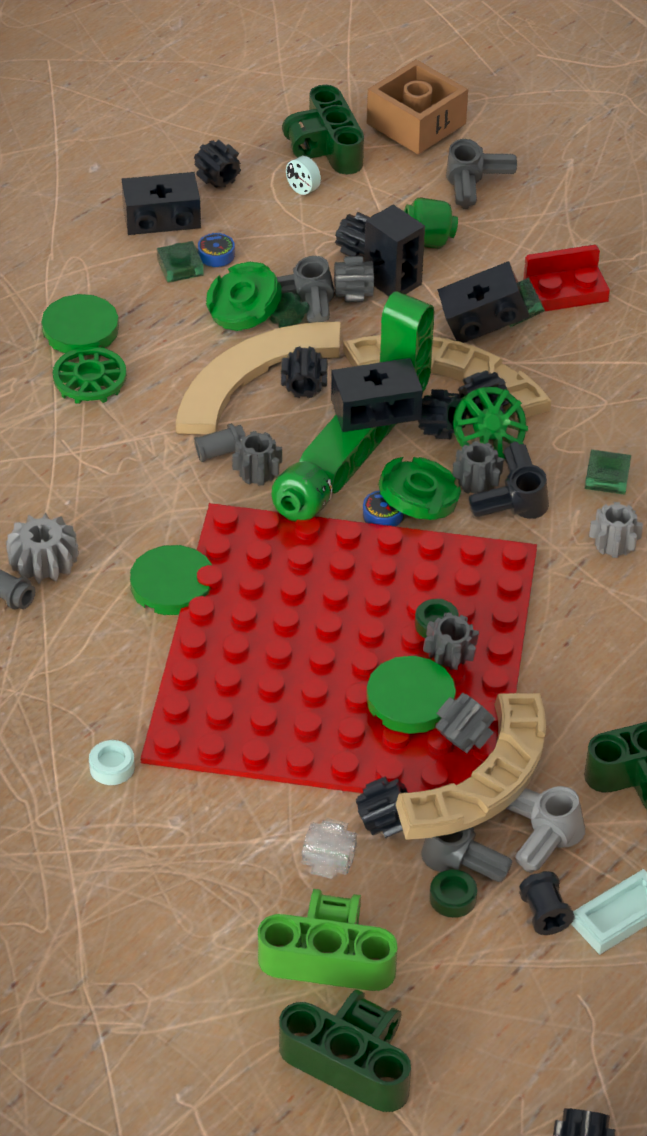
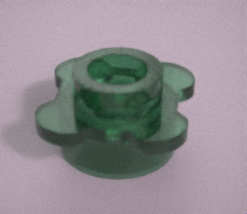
[270,292,310,328]

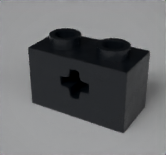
[121,172,201,235]
[364,204,425,297]
[437,261,530,343]
[331,358,423,432]

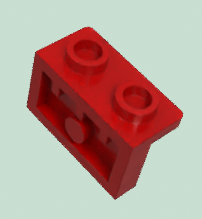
[523,244,610,313]

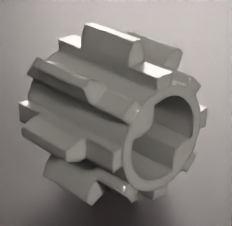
[589,502,643,558]

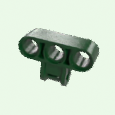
[282,84,364,175]
[584,722,647,810]
[279,989,411,1112]

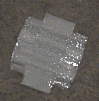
[301,818,358,879]

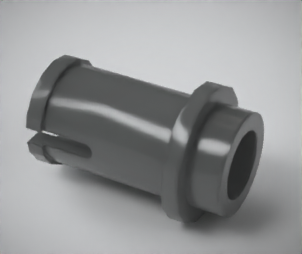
[194,423,246,462]
[0,569,35,610]

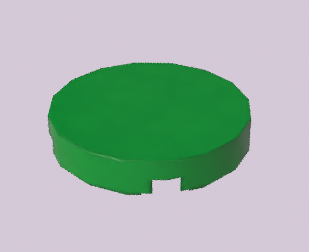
[206,261,282,331]
[41,294,119,353]
[378,457,461,520]
[130,545,212,615]
[366,656,456,734]

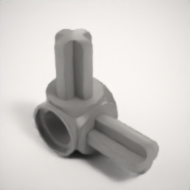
[506,786,585,873]

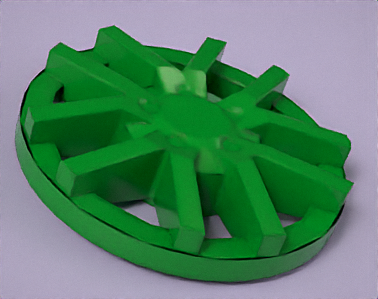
[53,347,127,404]
[453,387,528,459]

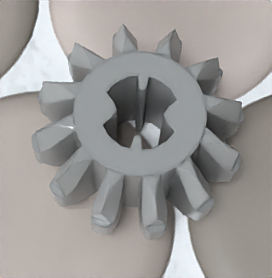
[6,513,79,584]

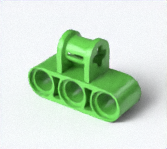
[258,889,398,991]

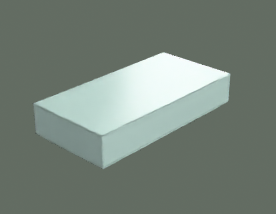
[571,869,647,955]

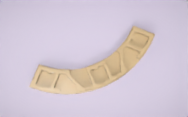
[176,322,341,434]
[343,335,551,421]
[396,693,546,840]

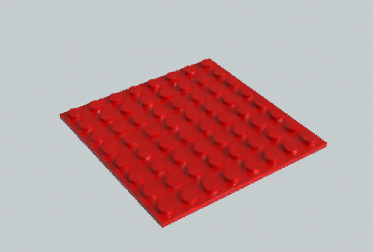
[141,503,537,794]

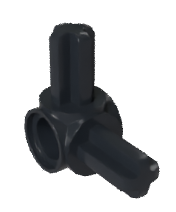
[469,441,549,519]

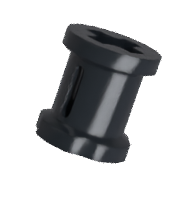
[519,871,575,935]

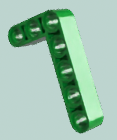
[299,291,435,494]

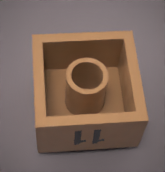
[367,59,468,155]

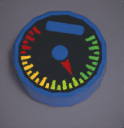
[198,233,235,267]
[363,490,404,526]

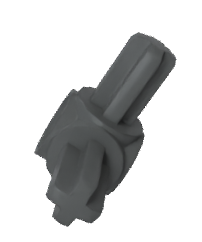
[446,139,517,209]
[277,256,335,323]
[421,827,512,882]

